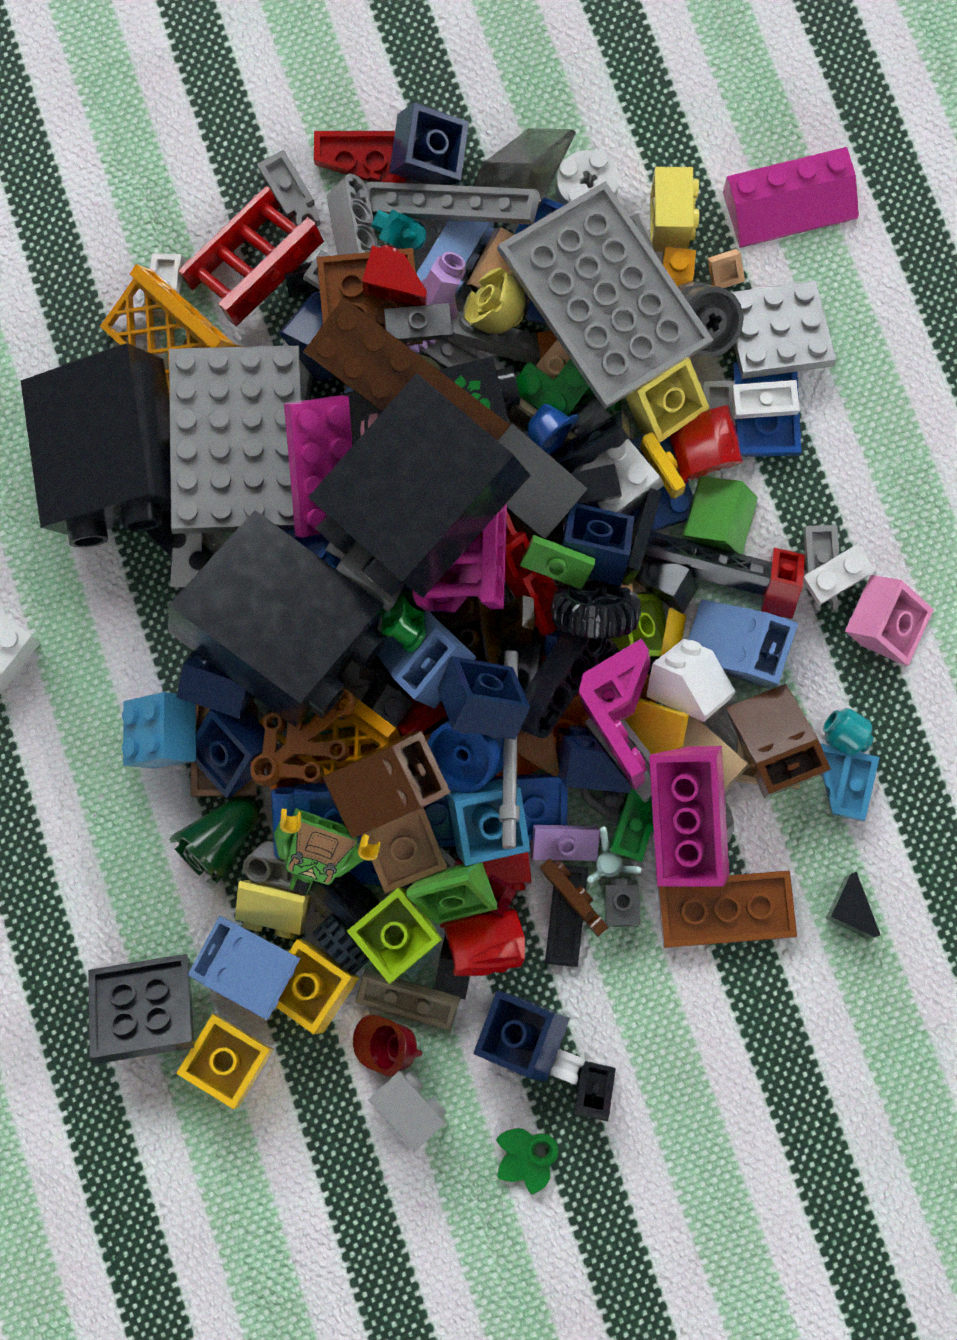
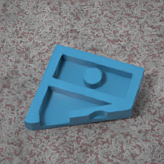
[820,743,880,822]

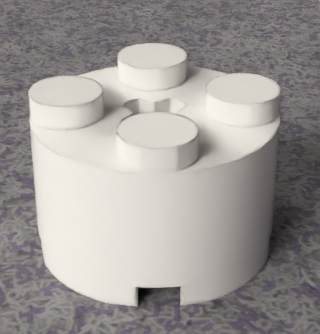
[556,150,619,205]

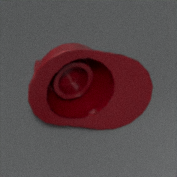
[353,1015,423,1077]

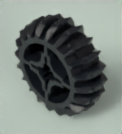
[551,581,641,640]

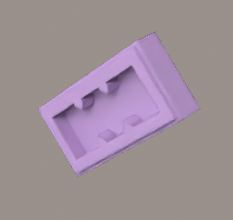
[531,825,600,861]

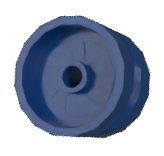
[427,720,504,793]

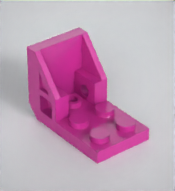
[579,639,651,789]

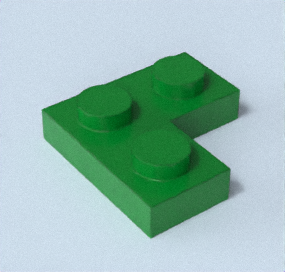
[516,359,590,417]
[608,789,654,862]

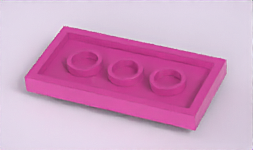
[284,395,353,538]

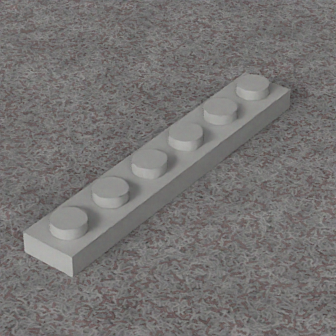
[366,182,540,225]

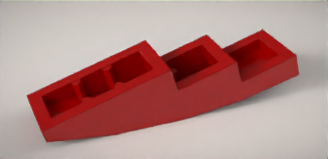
[480,511,558,635]

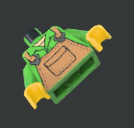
[274,808,381,895]

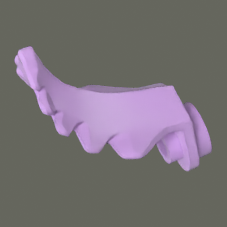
[407,252,466,353]

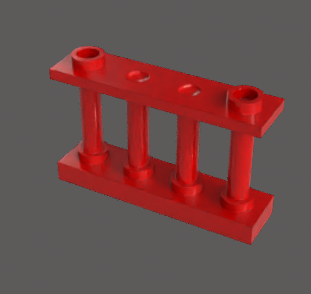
[178,186,324,327]

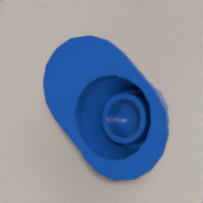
[527,404,579,456]

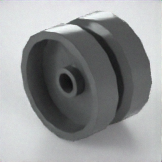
[678,281,744,357]

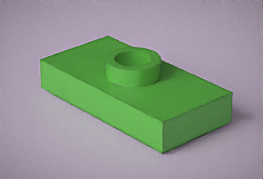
[520,535,595,589]

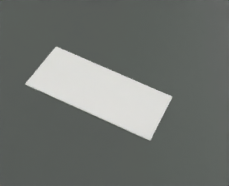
[170,533,203,587]

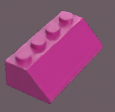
[723,147,859,248]
[649,746,729,886]

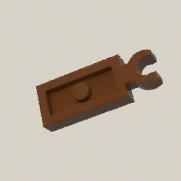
[539,858,609,937]

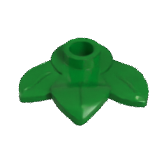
[496,1128,558,1195]

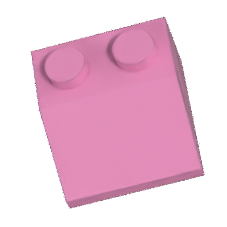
[845,575,934,666]

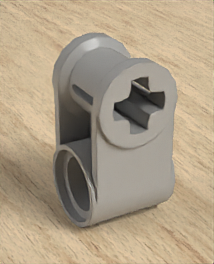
[243,841,294,891]

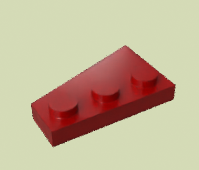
[314,131,406,183]

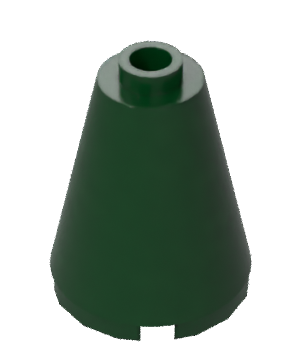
[169,795,261,886]

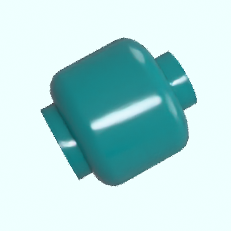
[823,708,874,756]

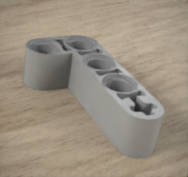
[327,174,379,255]

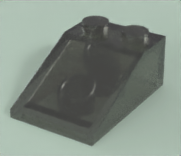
[472,128,576,210]

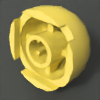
[463,268,526,335]

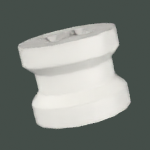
[549,1049,586,1085]

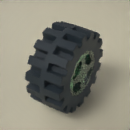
[312,913,369,975]

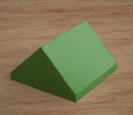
[682,476,758,554]
[406,862,497,925]

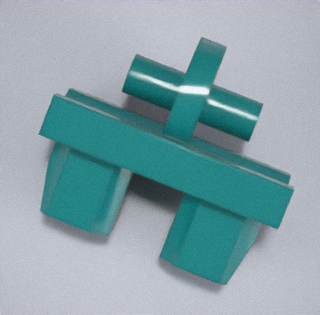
[371,209,427,251]

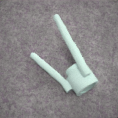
[587,827,642,883]

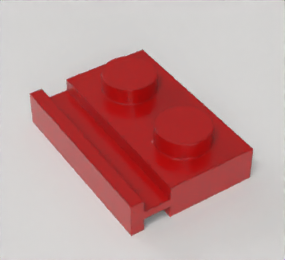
[397,694,447,736]

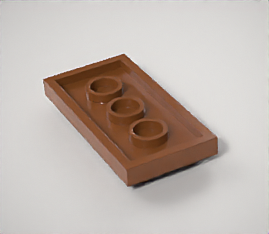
[658,870,797,948]

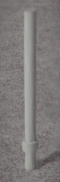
[499,651,520,849]

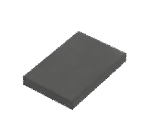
[497,424,588,539]

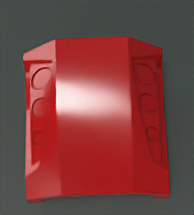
[670,405,743,484]
[439,907,525,976]

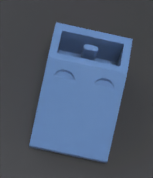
[688,599,798,690]
[378,611,476,709]
[188,915,300,1020]

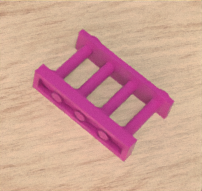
[413,503,507,612]

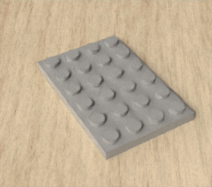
[497,181,713,409]
[169,345,301,534]

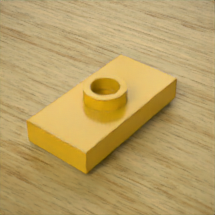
[640,432,686,499]

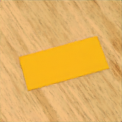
[660,607,687,657]

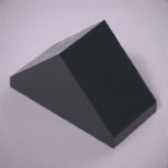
[634,555,699,614]
[826,872,881,939]
[572,1061,616,1122]

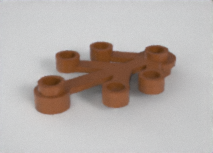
[251,690,356,786]

